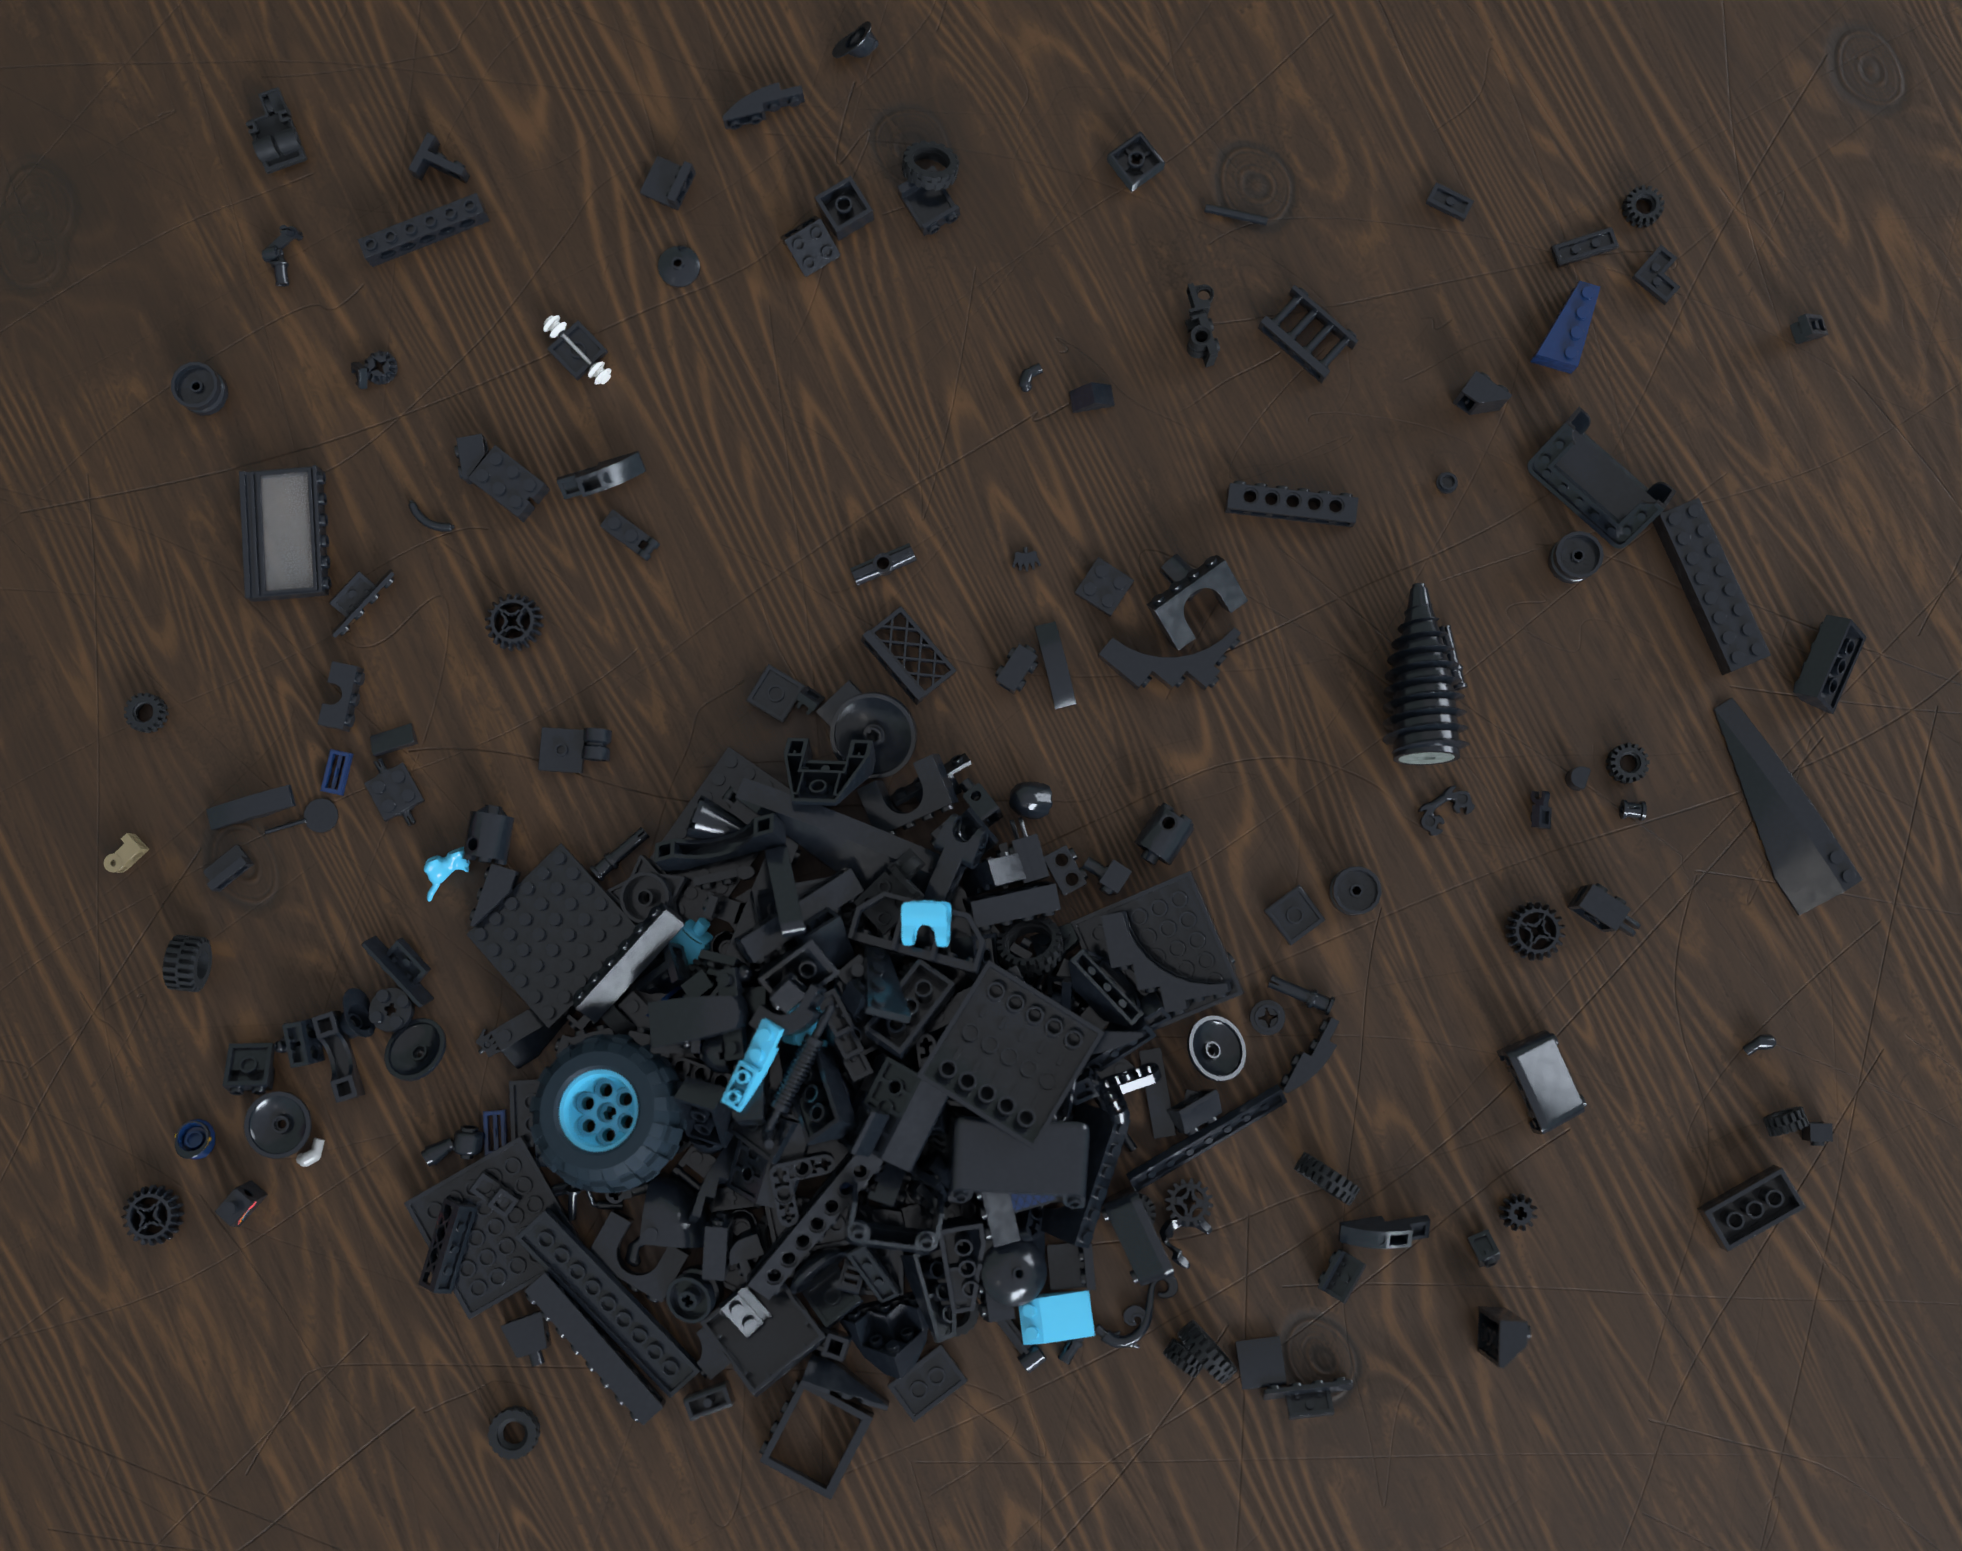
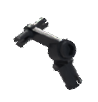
[262,225,303,287]

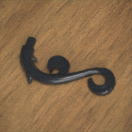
[1094,1275,1178,1348]

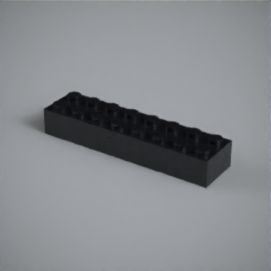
[1652,498,1771,676]

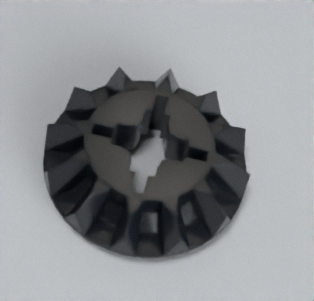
[364,350,398,385]
[1250,1000,1285,1035]

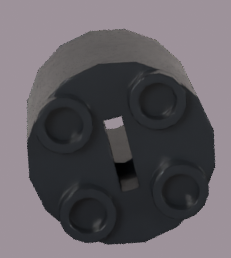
[1134,802,1194,866]
[462,805,514,865]

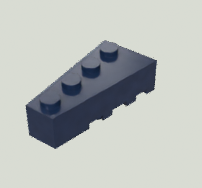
[1530,281,1600,374]

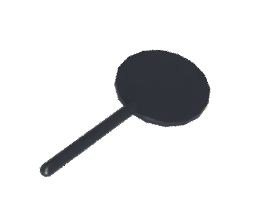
[265,798,339,834]

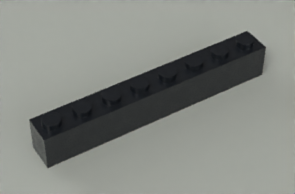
[525,1271,666,1425]

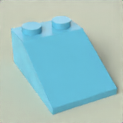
[1018,1290,1095,1345]

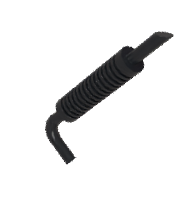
[761,1005,835,1149]

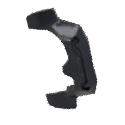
[1160,1216,1212,1269]

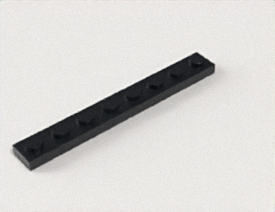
[1126,1084,1287,1192]

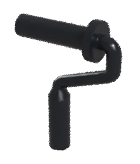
[565,1185,623,1221]

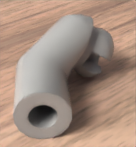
[296,1138,325,1167]

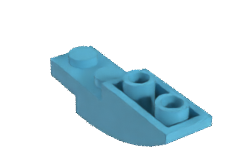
[721,1018,784,1112]

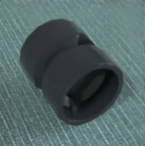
[581,728,612,762]

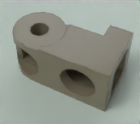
[104,833,149,873]

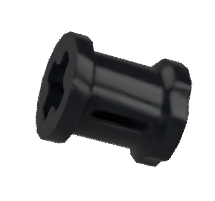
[1619,800,1647,821]

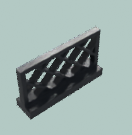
[861,606,957,705]

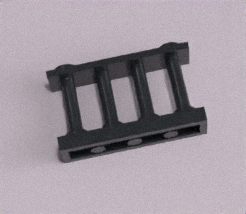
[1258,285,1359,383]

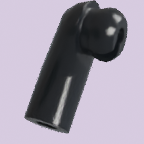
[1742,1035,1776,1056]

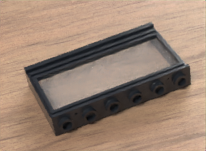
[239,465,332,602]

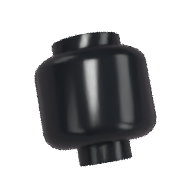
[453,1125,484,1159]

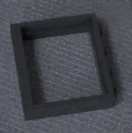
[759,1378,874,1500]

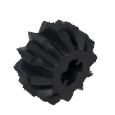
[1499,1193,1537,1231]

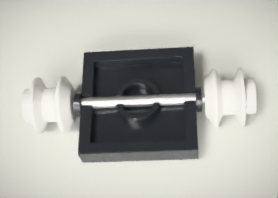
[543,315,611,384]

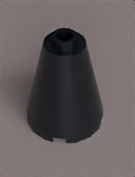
[685,795,746,839]

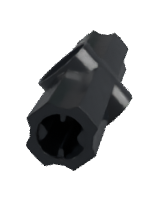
[850,543,917,586]

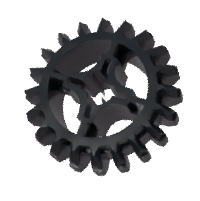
[485,593,544,651]
[1505,902,1565,961]
[121,1185,185,1246]

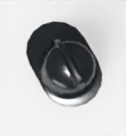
[832,21,879,58]
[339,988,375,1039]

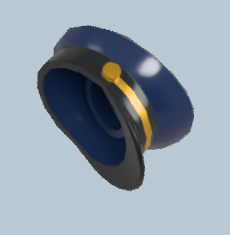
[175,1119,215,1159]

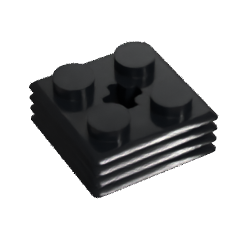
[1107,131,1165,192]

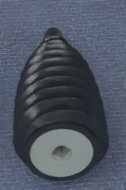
[1382,583,1470,765]

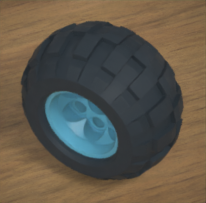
[529,1034,687,1193]

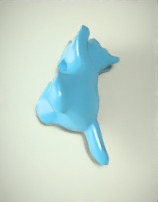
[424,847,470,902]

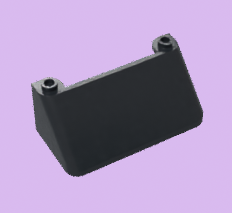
[1527,407,1676,549]
[948,1116,1090,1209]

